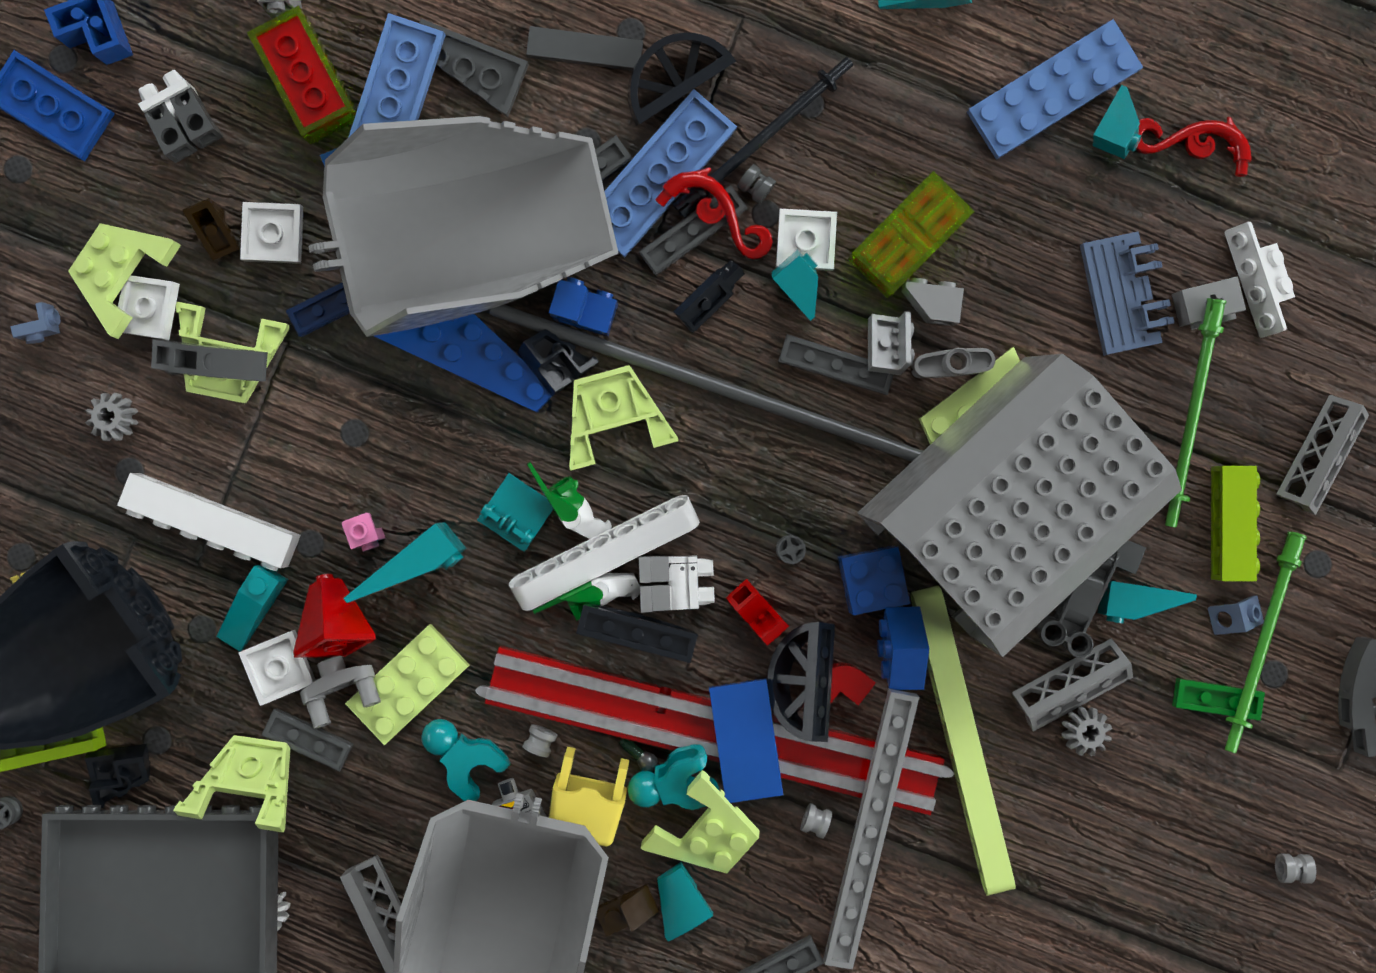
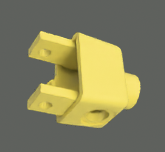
[549,747,629,847]

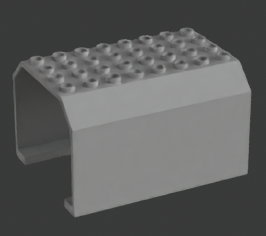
[857,354,1182,657]

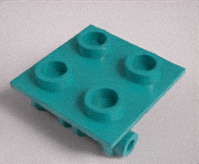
[477,473,553,552]

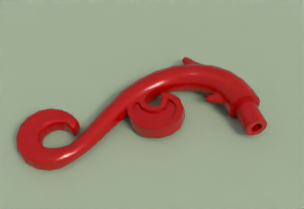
[1135,117,1251,177]
[655,167,773,259]

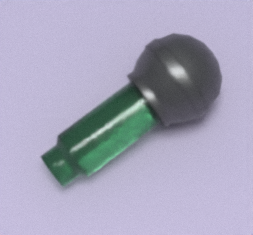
[619,738,658,772]

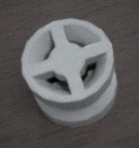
[522,724,557,757]
[800,803,832,839]

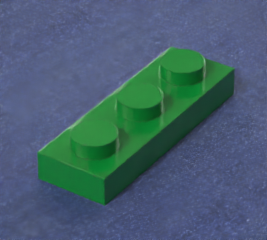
[1172,678,1265,721]

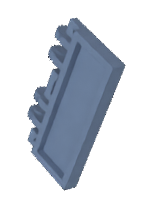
[1080,231,1174,356]

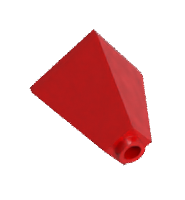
[293,574,376,658]

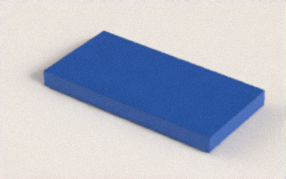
[0,50,115,162]
[709,678,783,803]

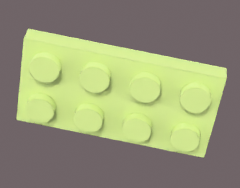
[345,624,470,745]

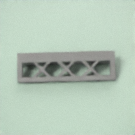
[1276,395,1369,515]
[1012,638,1133,732]
[340,855,401,973]

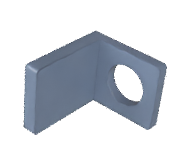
[1208,595,1264,635]

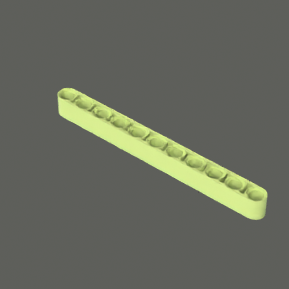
[910,585,1016,896]

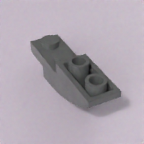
[151,339,268,382]
[1338,637,1376,757]

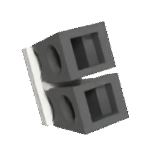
[138,70,223,163]

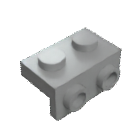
[868,312,915,375]

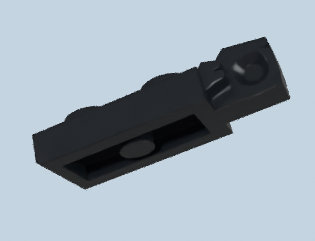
[673,260,745,333]

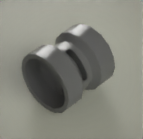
[737,164,777,204]

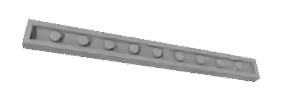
[823,688,919,970]

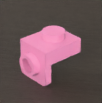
[342,513,386,552]

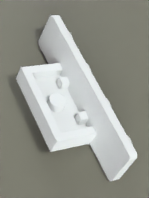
[1224,222,1295,338]

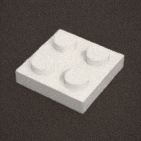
[240,202,303,264]
[776,209,837,271]
[118,276,180,341]
[238,630,316,706]

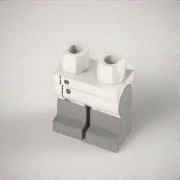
[639,555,715,613]

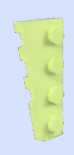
[919,347,1020,445]

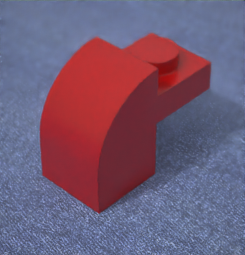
[726,579,789,646]
[830,662,876,706]

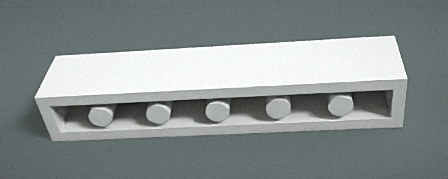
[117,473,301,571]

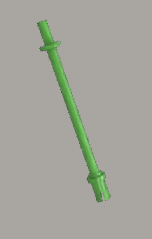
[1165,298,1227,527]
[1224,531,1307,754]

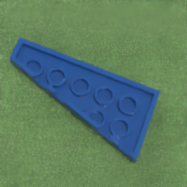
[374,314,552,412]

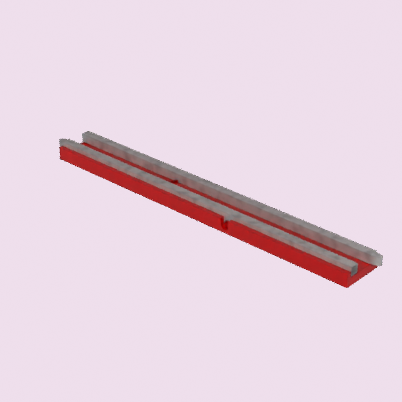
[475,646,954,815]

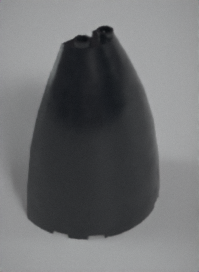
[0,541,182,750]

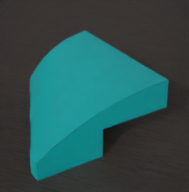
[657,862,714,941]

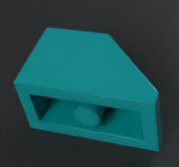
[1093,85,1142,159]
[771,249,818,321]

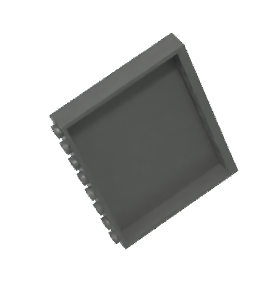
[38,805,278,973]

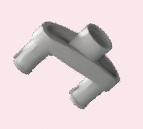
[911,348,995,378]
[300,656,381,729]

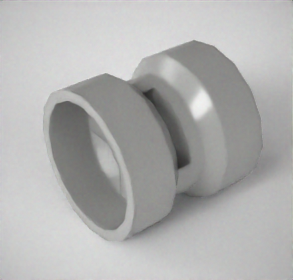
[1275,854,1316,884]

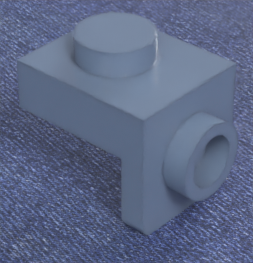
[10,302,60,344]

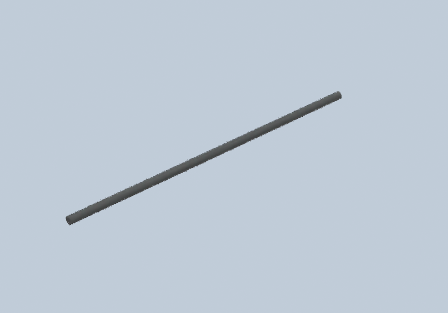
[490,304,923,462]

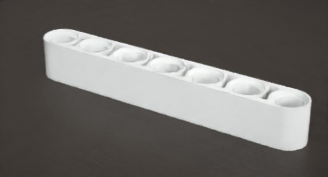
[509,495,700,611]

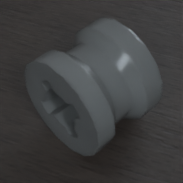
[776,535,806,564]
[0,796,23,829]

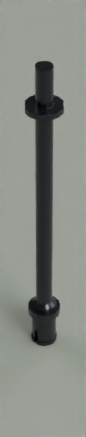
[672,57,853,219]

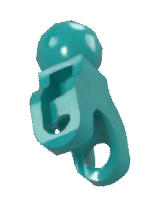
[421,719,510,801]
[627,744,720,810]

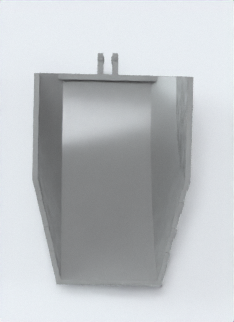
[308,116,618,337]
[393,793,609,973]

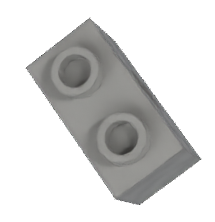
[1172,276,1246,330]

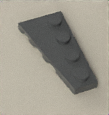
[419,19,529,117]

